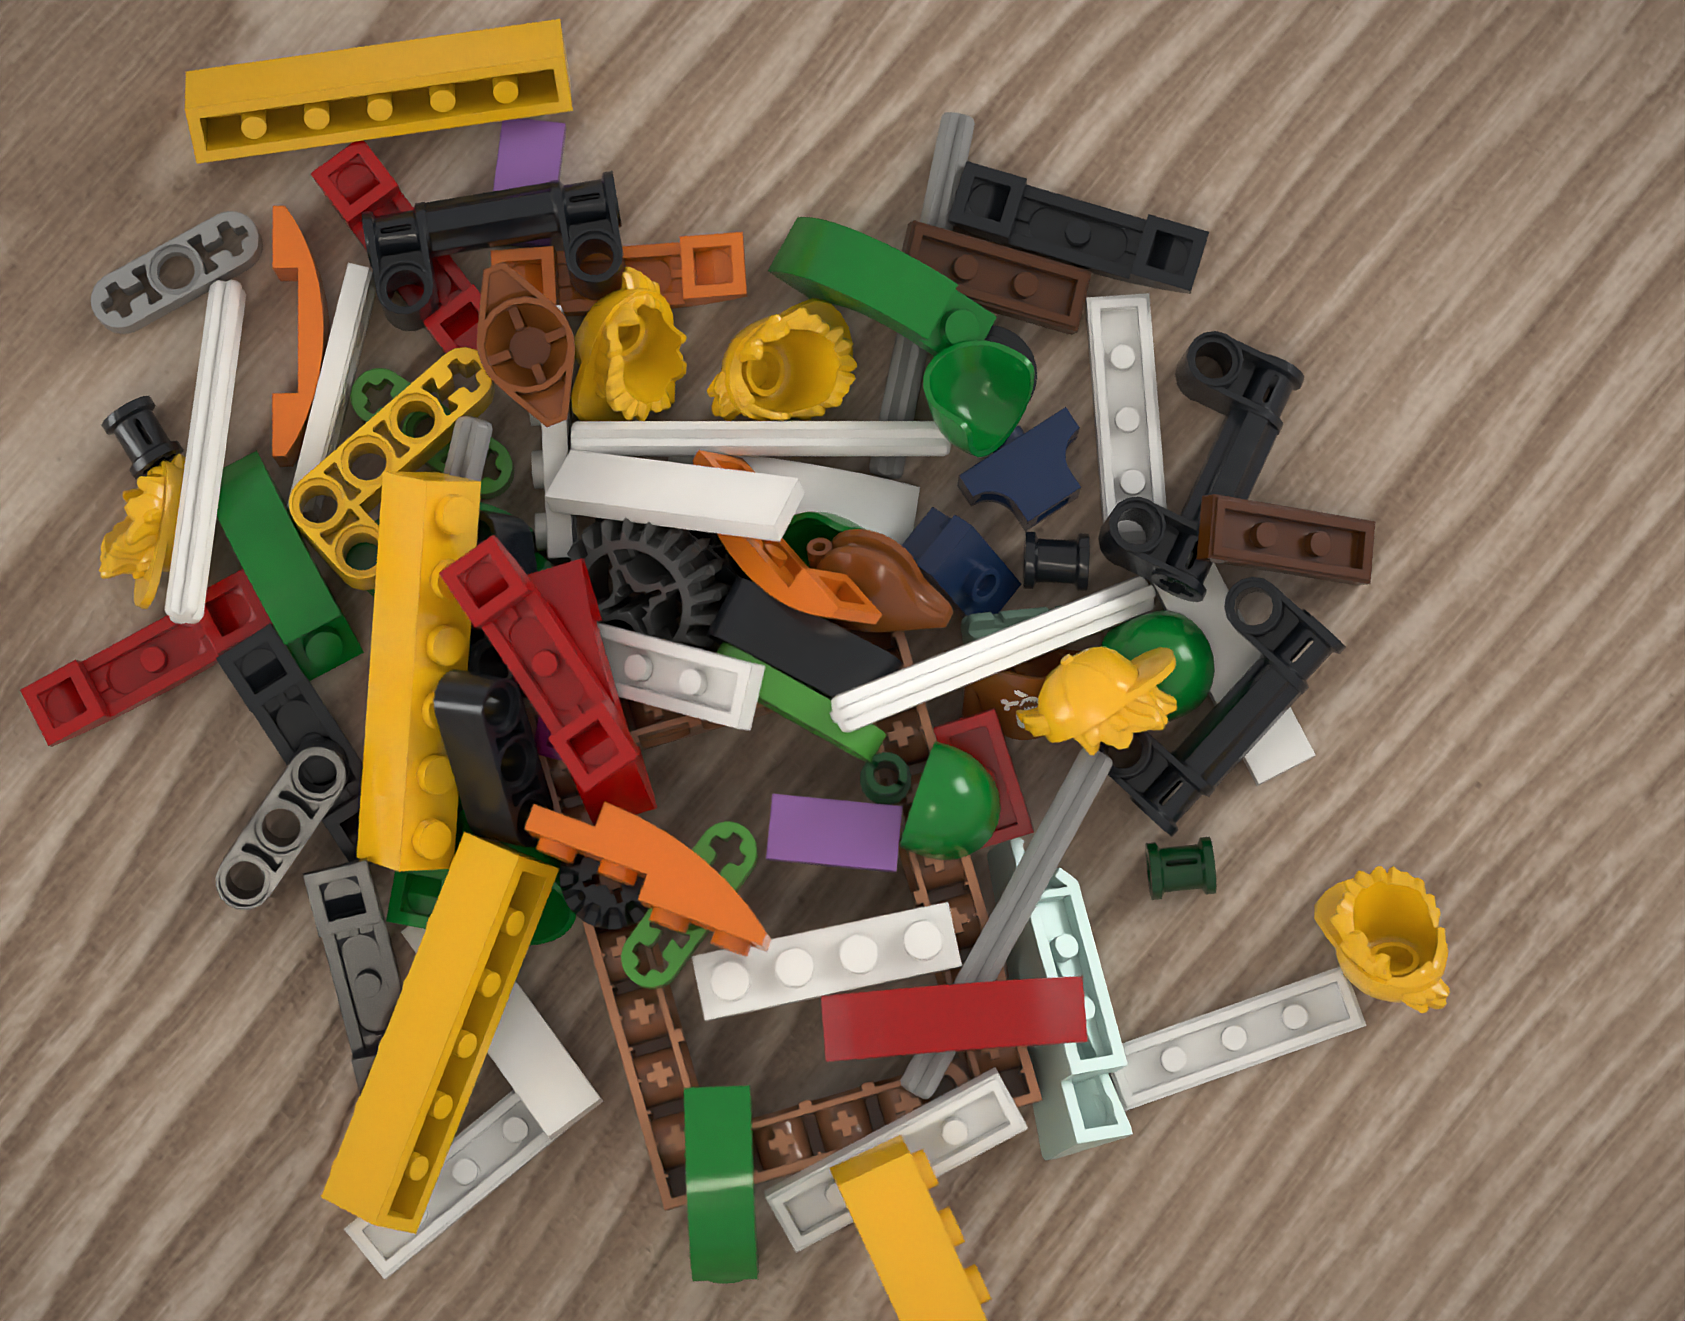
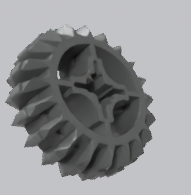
[567,518,731,651]

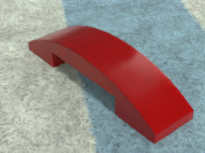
[310,140,481,354]
[439,535,641,793]
[527,558,658,826]
[20,568,274,747]
[821,976,1088,1062]

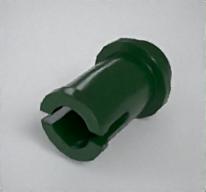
[860,752,912,805]

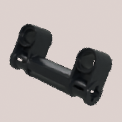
[362,171,626,331]
[1098,331,1305,602]
[1099,577,1346,837]

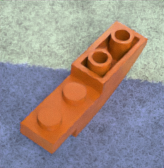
[524,802,771,957]

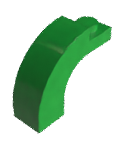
[768,217,997,356]
[217,451,364,681]
[684,1085,759,1284]

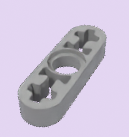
[91,211,263,334]

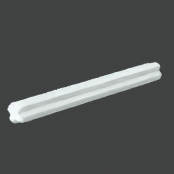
[165,279,246,624]
[571,421,951,457]
[830,576,1156,732]

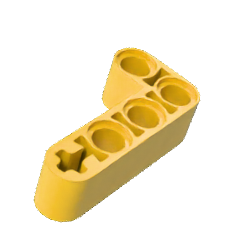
[289,347,495,591]

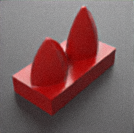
[933,707,1034,850]

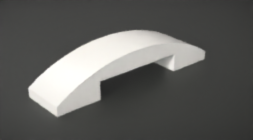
[668,456,920,545]

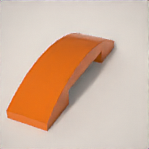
[272,206,330,467]
[490,232,747,316]
[692,450,882,625]

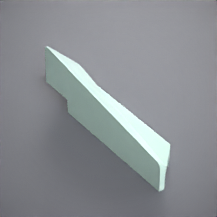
[987,837,1133,1160]

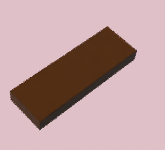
[902,220,1092,335]
[1197,494,1375,586]

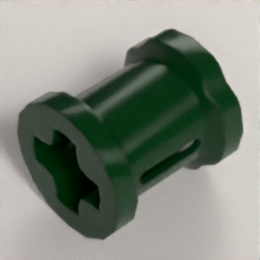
[1145,837,1217,900]

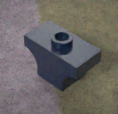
[957,407,1081,531]
[902,507,1022,619]

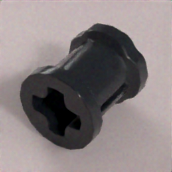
[102,396,184,480]
[1023,531,1090,591]

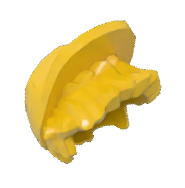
[571,267,687,421]
[707,298,857,421]
[99,454,186,609]
[1016,647,1177,755]
[1314,866,1450,1014]

